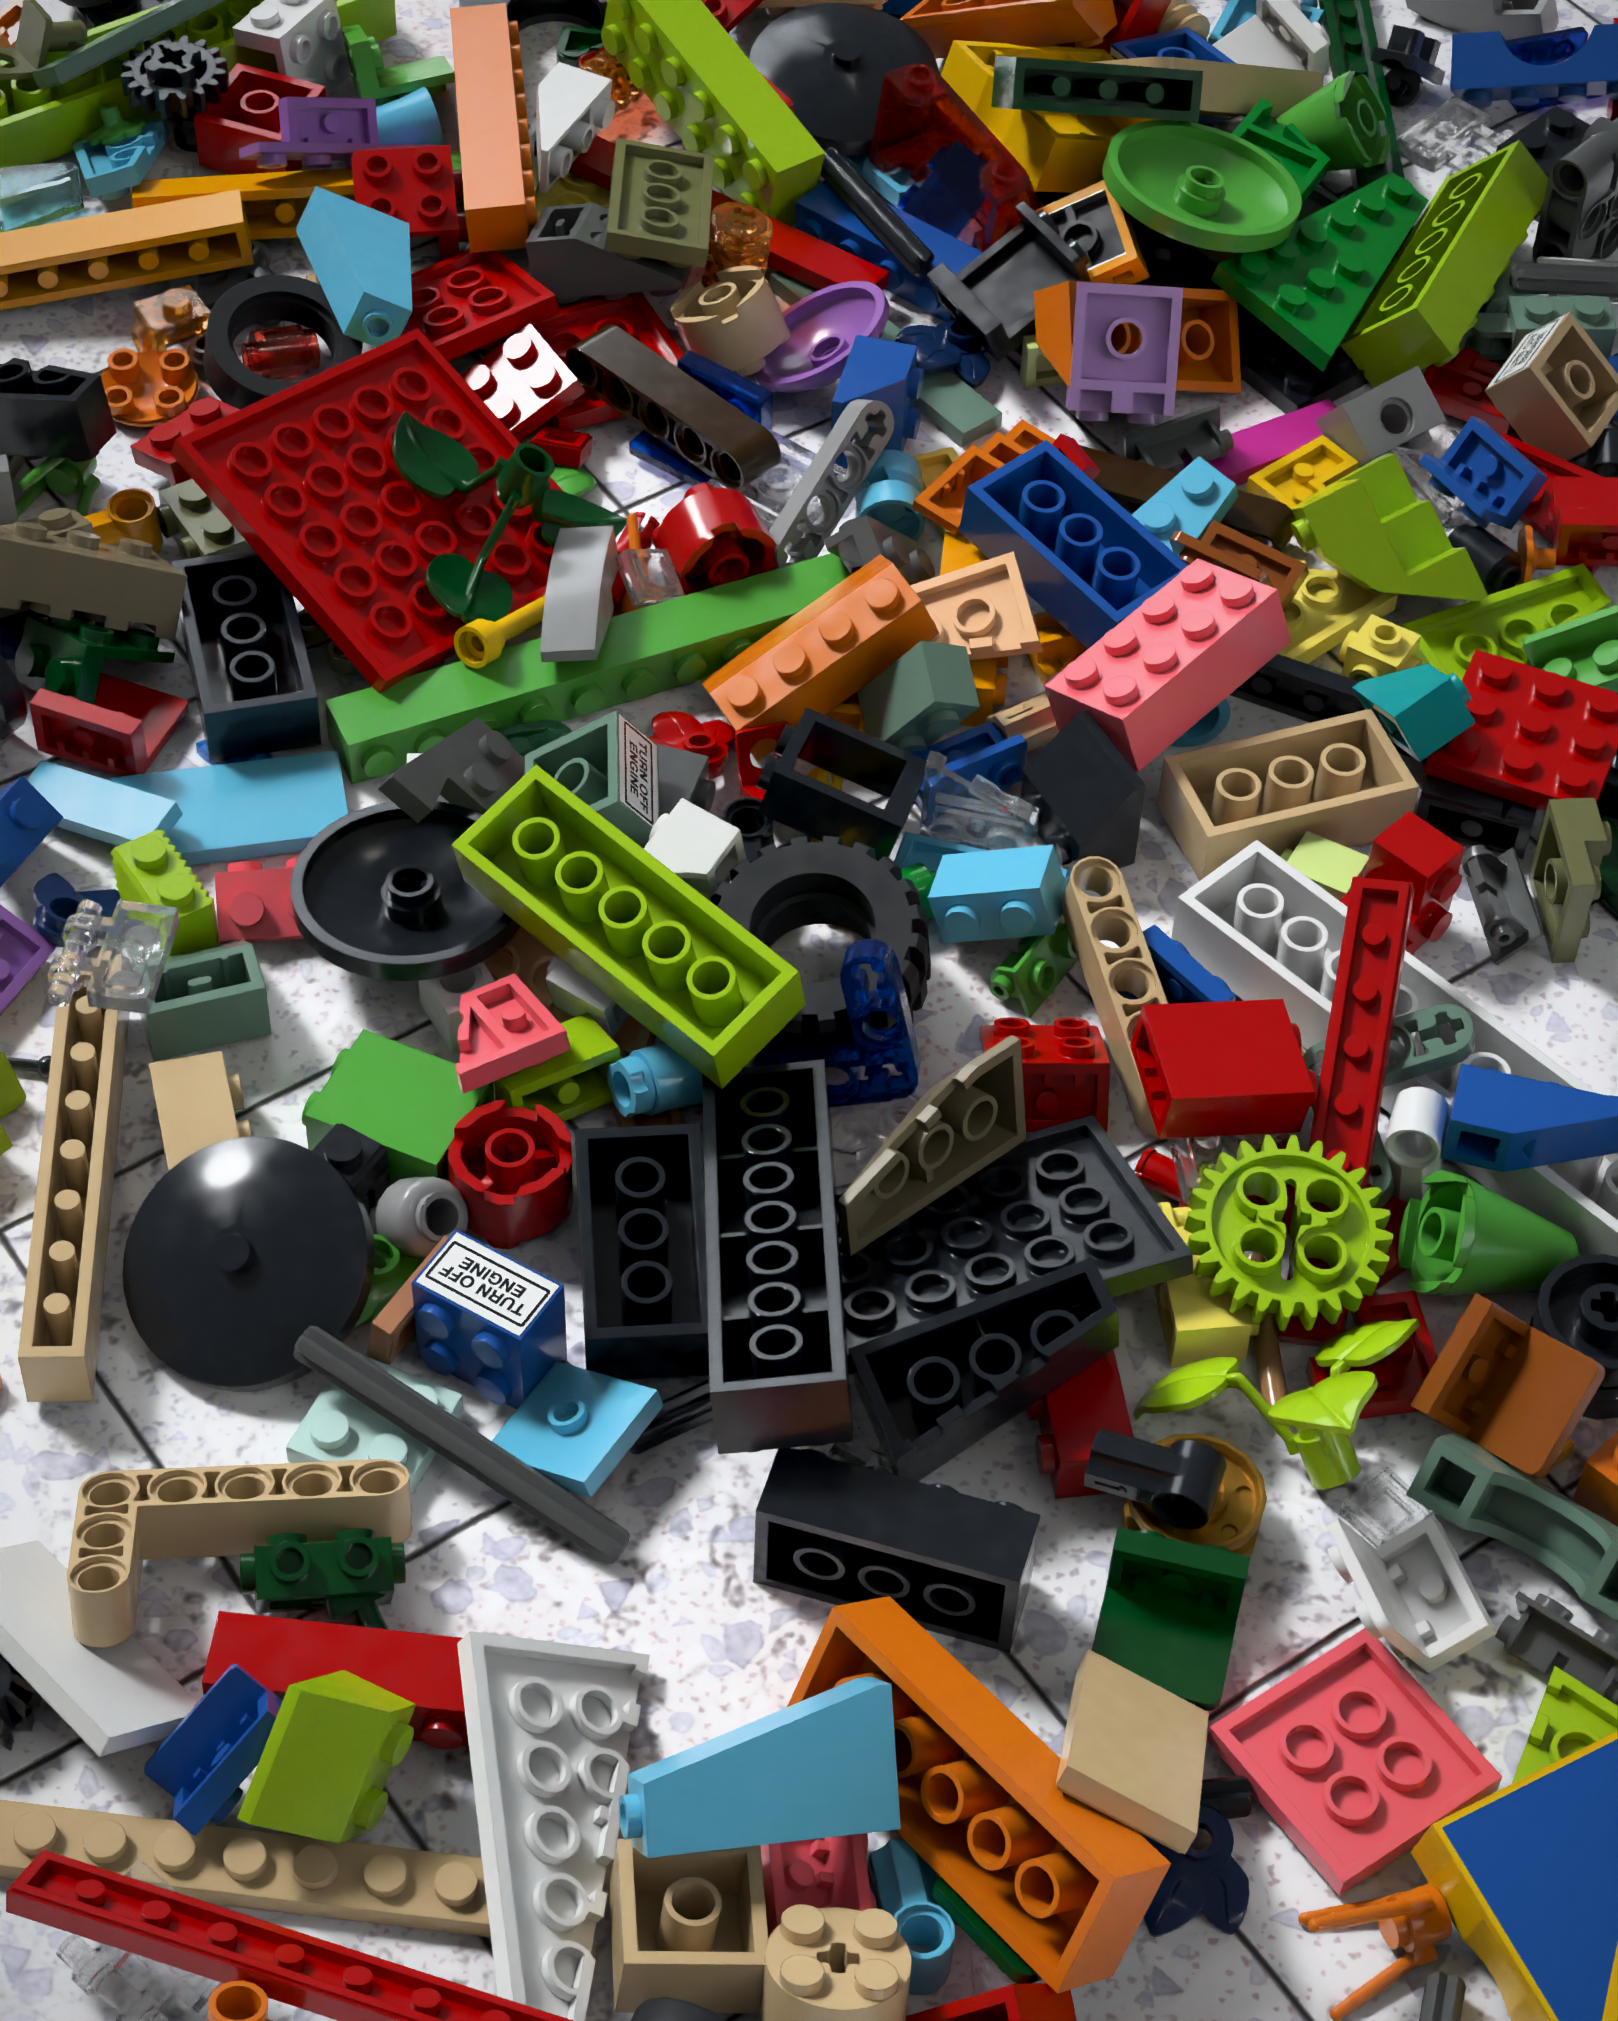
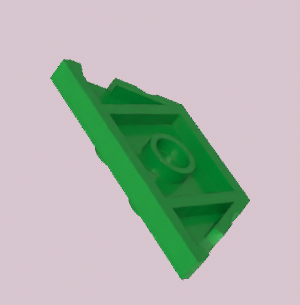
[1232,98,1330,204]

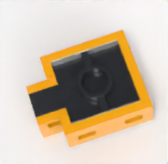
[1019,180,1150,284]

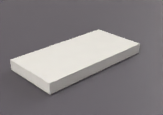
[0,1540,198,1757]

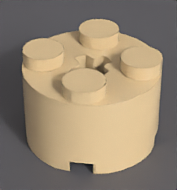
[671,265,791,378]
[759,1904,912,2021]

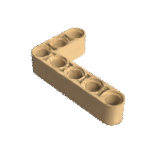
[1074,57,1324,119]
[1062,856,1306,1137]
[67,1459,413,1648]

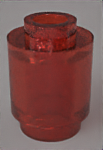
[241,324,321,380]

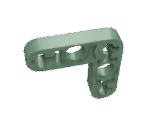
[1303,1003,1476,1208]

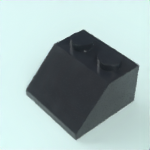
[1017,710,1146,875]

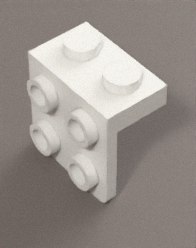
[232,0,349,97]
[1213,0,1331,76]
[1327,1515,1497,1673]

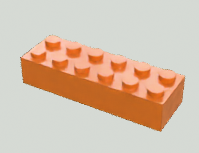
[786,1596,1171,1994]

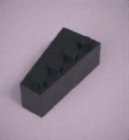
[0,358,117,462]

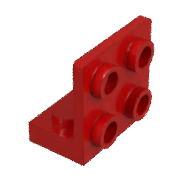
[1552,476,1618,567]
[29,673,189,777]
[979,1017,1110,1132]

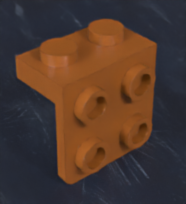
[1170,520,1309,613]
[1411,1293,1605,1479]

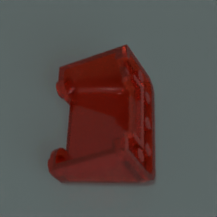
[869,63,1042,252]

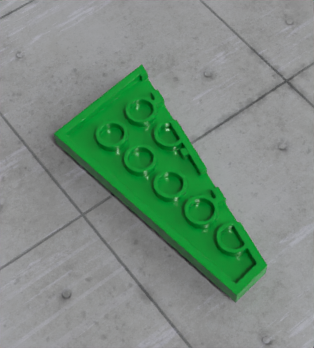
[1211,172,1429,372]

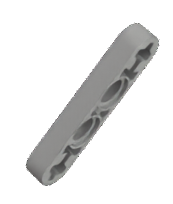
[769,399,894,569]

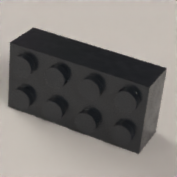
[171,549,322,762]
[575,1123,709,1380]
[753,1448,1041,1653]

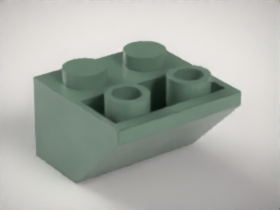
[127,940,272,1061]

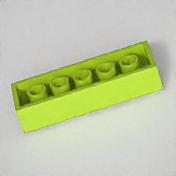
[601,0,825,226]
[1340,140,1549,388]
[451,765,806,1089]

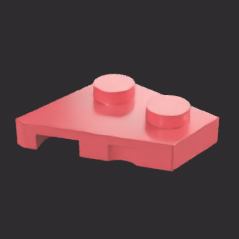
[455,973,570,1094]

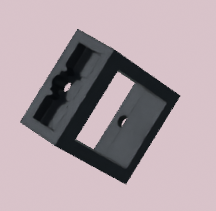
[756,708,932,861]

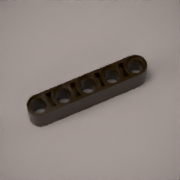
[565,324,781,491]
[1080,445,1297,553]

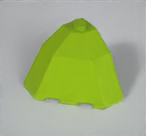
[1291,453,1488,601]

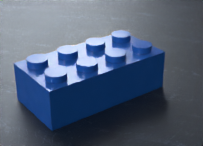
[959,440,1188,649]

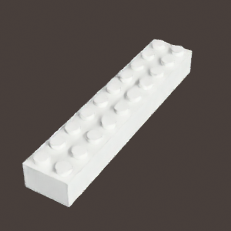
[1171,840,1618,1257]

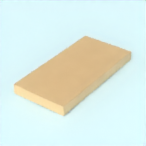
[1055,1649,1209,1854]

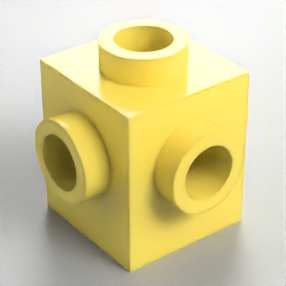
[1338,614,1422,681]

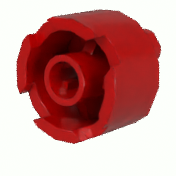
[652,482,778,596]
[448,1100,573,1250]

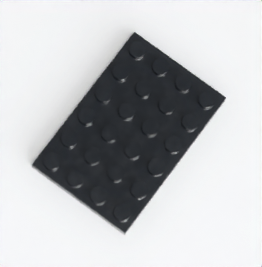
[836,1115,1193,1374]

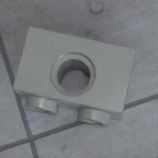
[1315,366,1447,468]

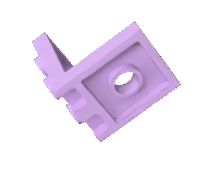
[1065,282,1183,424]

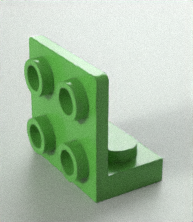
[341,24,455,106]

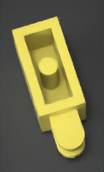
[1153,1202,1260,1368]

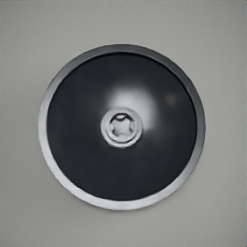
[749,3,939,155]
[290,801,520,981]
[122,1136,375,1392]

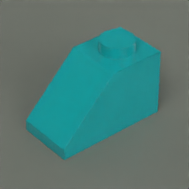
[1352,663,1476,762]

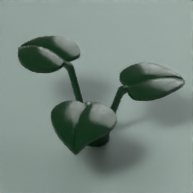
[392,411,627,624]

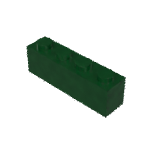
[991,56,1203,122]

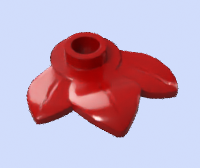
[649,711,735,780]

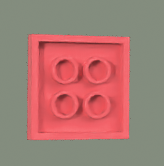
[1207,1628,1502,1896]

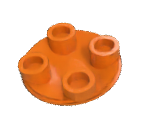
[101,348,200,427]

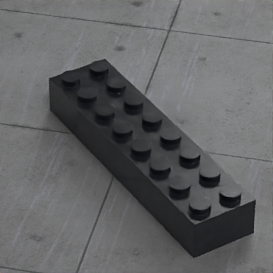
[702,1059,854,1454]

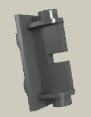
[1124,404,1234,472]
[1462,845,1544,965]
[1495,1591,1618,1705]

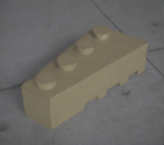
[0,521,188,640]

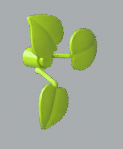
[1133,1319,1420,1490]

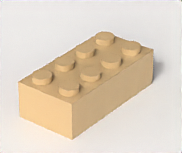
[1157,709,1419,881]

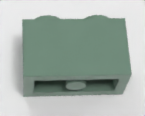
[857,641,980,753]

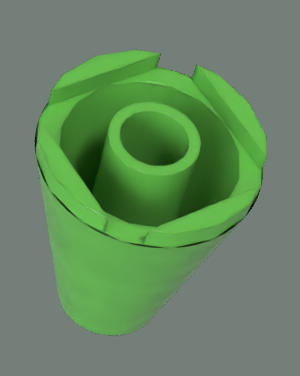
[1275,71,1390,172]
[1398,1170,1581,1296]

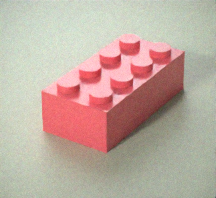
[1044,558,1292,772]

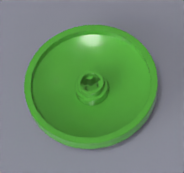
[1102,120,1302,253]

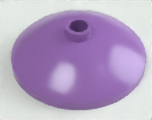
[753,281,890,393]

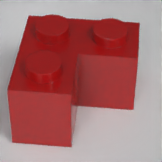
[1339,811,1464,956]

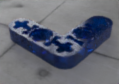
[750,939,921,1108]

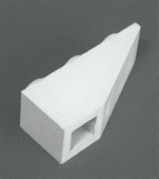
[536,62,615,194]

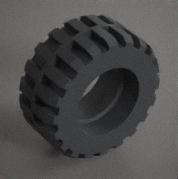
[710,836,931,1068]

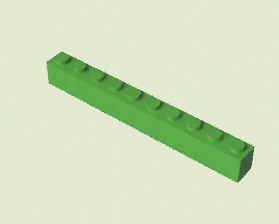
[325,553,851,785]

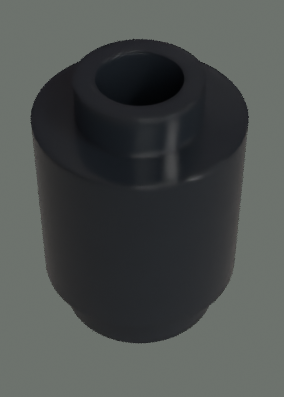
[1448,523,1521,595]

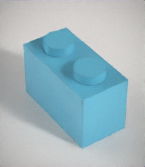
[928,845,1067,943]

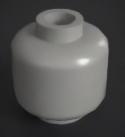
[375,1176,469,1259]

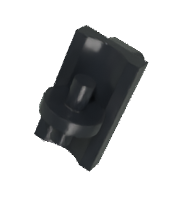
[1370,25,1446,108]

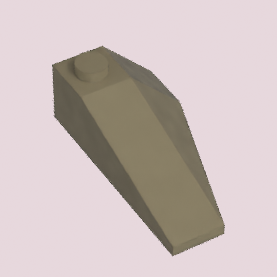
[837,1035,1026,1256]

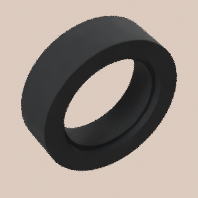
[203,275,363,409]

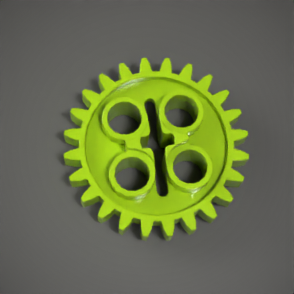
[1184,1135,1393,1331]

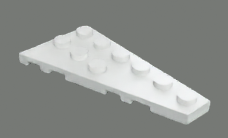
[457,1631,650,2021]

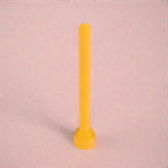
[454,595,545,669]

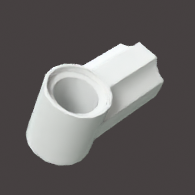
[1384,1087,1449,1203]

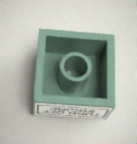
[525,710,660,846]

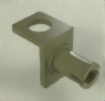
[0,0,88,80]

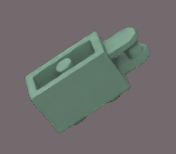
[1464,295,1617,365]

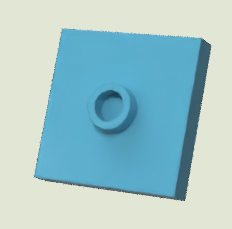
[492,1361,664,1498]

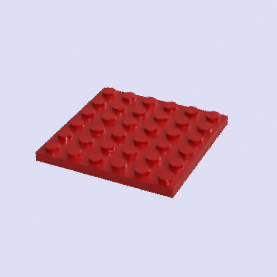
[170,328,564,694]

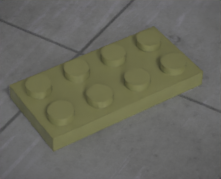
[604,138,714,268]

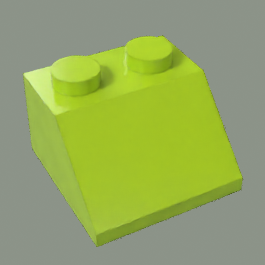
[237,1670,416,1844]

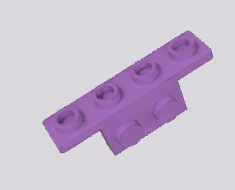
[239,97,435,169]

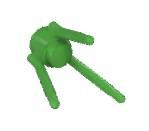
[15,457,101,517]

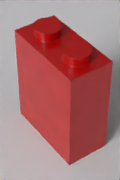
[1130,999,1318,1139]

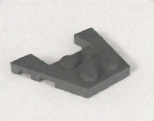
[378,717,525,823]

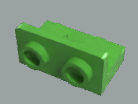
[1522,604,1618,693]

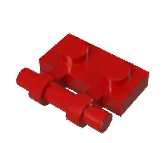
[1423,347,1512,435]

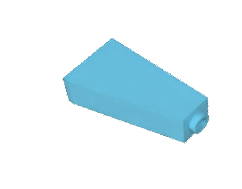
[296,186,412,347]
[618,1676,901,1858]

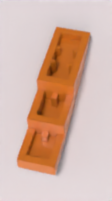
[912,419,1055,535]

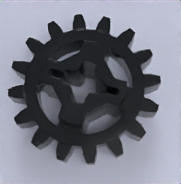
[121,35,229,119]

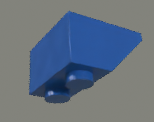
[830,335,924,481]

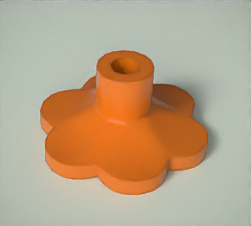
[1517,525,1556,585]

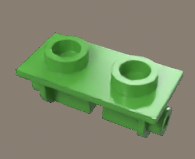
[989,911,1078,1018]

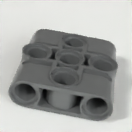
[1533,117,1618,263]

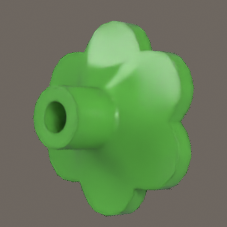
[86,103,146,146]

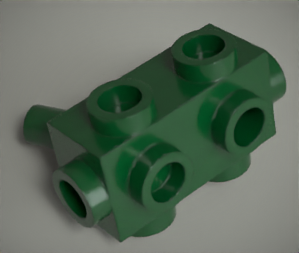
[240,1528,406,1630]

